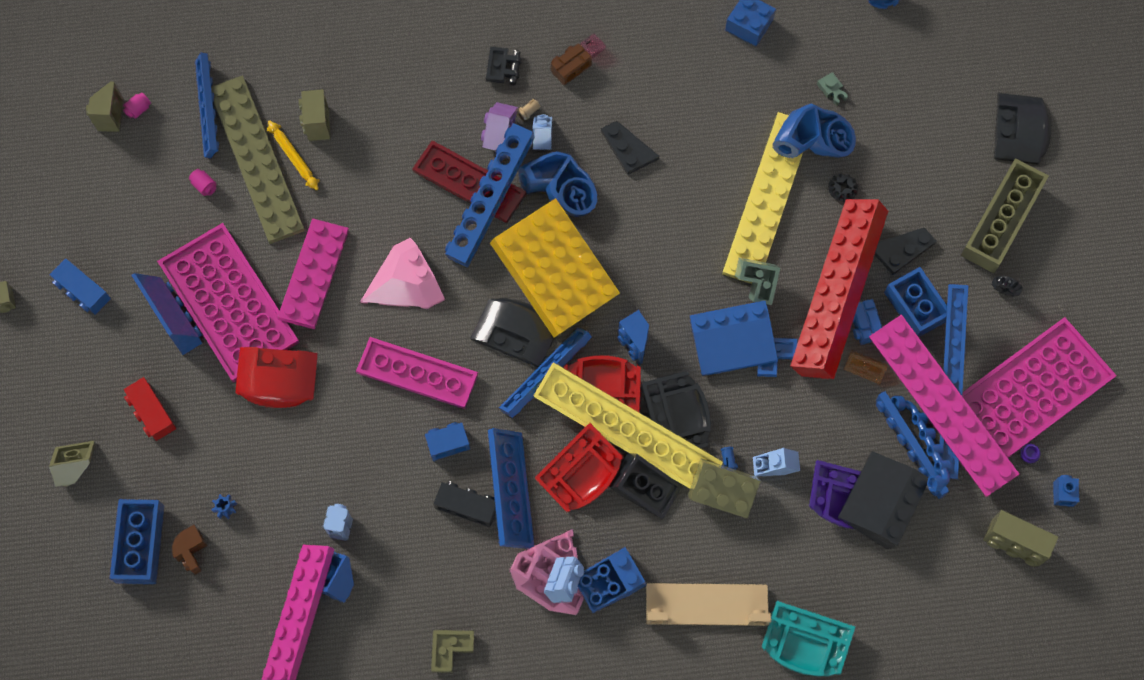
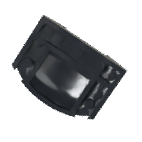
[994,93,1052,164]
[470,298,554,367]
[641,371,711,448]

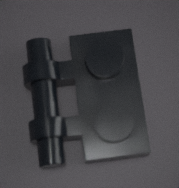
[486,47,522,85]

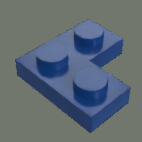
[757,338,797,377]

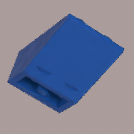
[578,547,647,613]

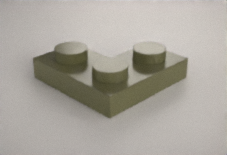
[431,630,474,673]

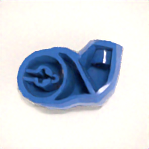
[773,103,856,158]
[518,151,597,217]

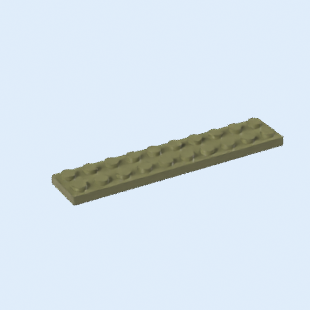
[211,75,305,244]

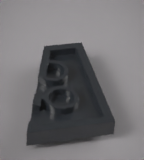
[601,121,660,175]

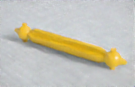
[267,121,320,190]

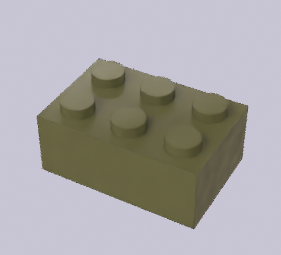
[688,459,760,518]
[983,510,1058,567]

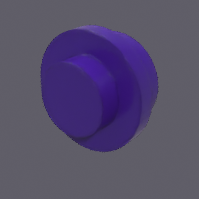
[1020,444,1040,463]

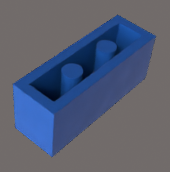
[49,258,111,315]

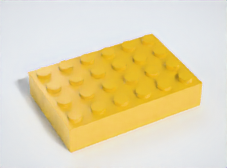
[490,198,620,338]

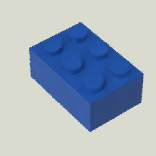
[884,267,947,337]

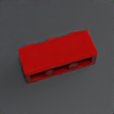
[123,377,177,441]

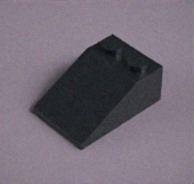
[609,453,682,519]

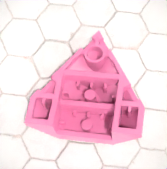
[360,238,445,309]
[510,529,584,615]

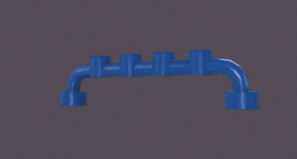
[891,396,951,492]

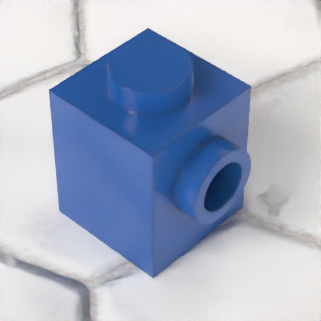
[1053,475,1079,507]

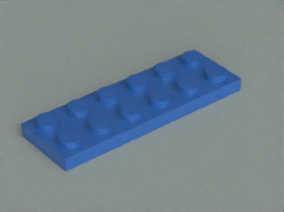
[488,428,534,549]

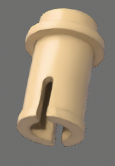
[517,99,540,121]

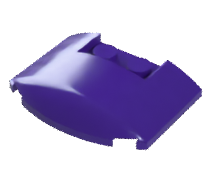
[809,460,861,529]

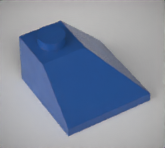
[322,552,354,602]

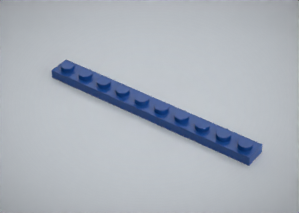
[938,284,968,479]

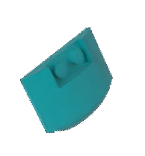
[762,601,855,677]

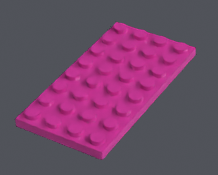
[157,223,300,383]
[962,317,1117,458]

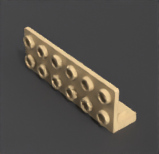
[646,583,771,626]

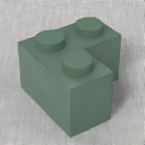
[735,258,780,305]

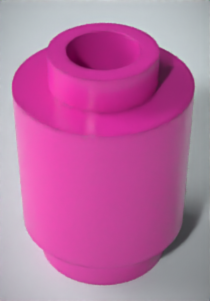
[123,92,151,119]
[189,169,217,196]

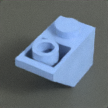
[533,115,552,150]
[753,448,800,476]

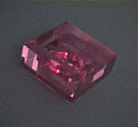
[580,34,606,58]

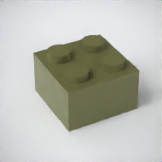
[299,89,331,141]

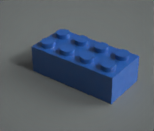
[110,499,164,584]

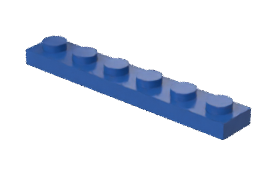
[195,53,219,158]
[499,328,592,418]
[876,391,949,499]

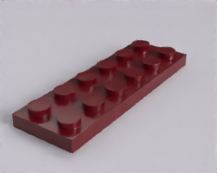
[412,140,526,223]

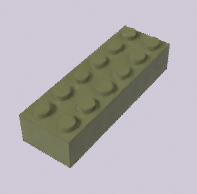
[961,158,1049,273]

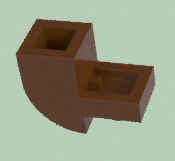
[172,525,207,574]

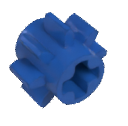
[211,494,237,519]

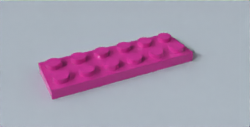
[278,218,349,330]
[356,337,478,409]

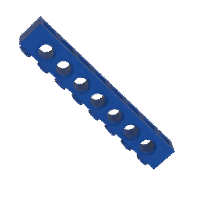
[445,123,535,268]

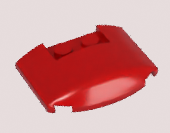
[235,347,318,408]
[563,356,641,413]
[535,423,623,512]

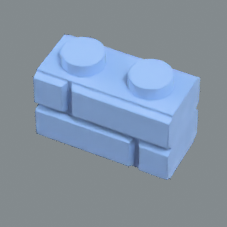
[323,504,353,541]
[544,557,584,603]

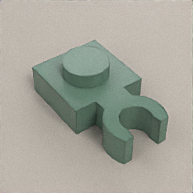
[817,72,848,106]

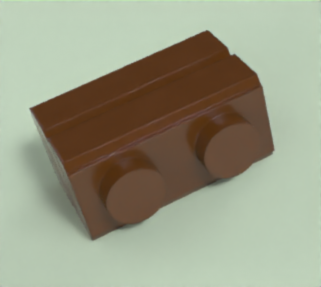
[550,44,592,86]

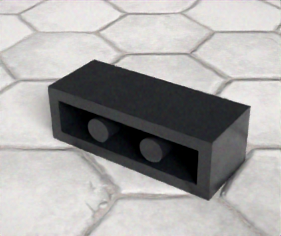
[433,482,496,528]

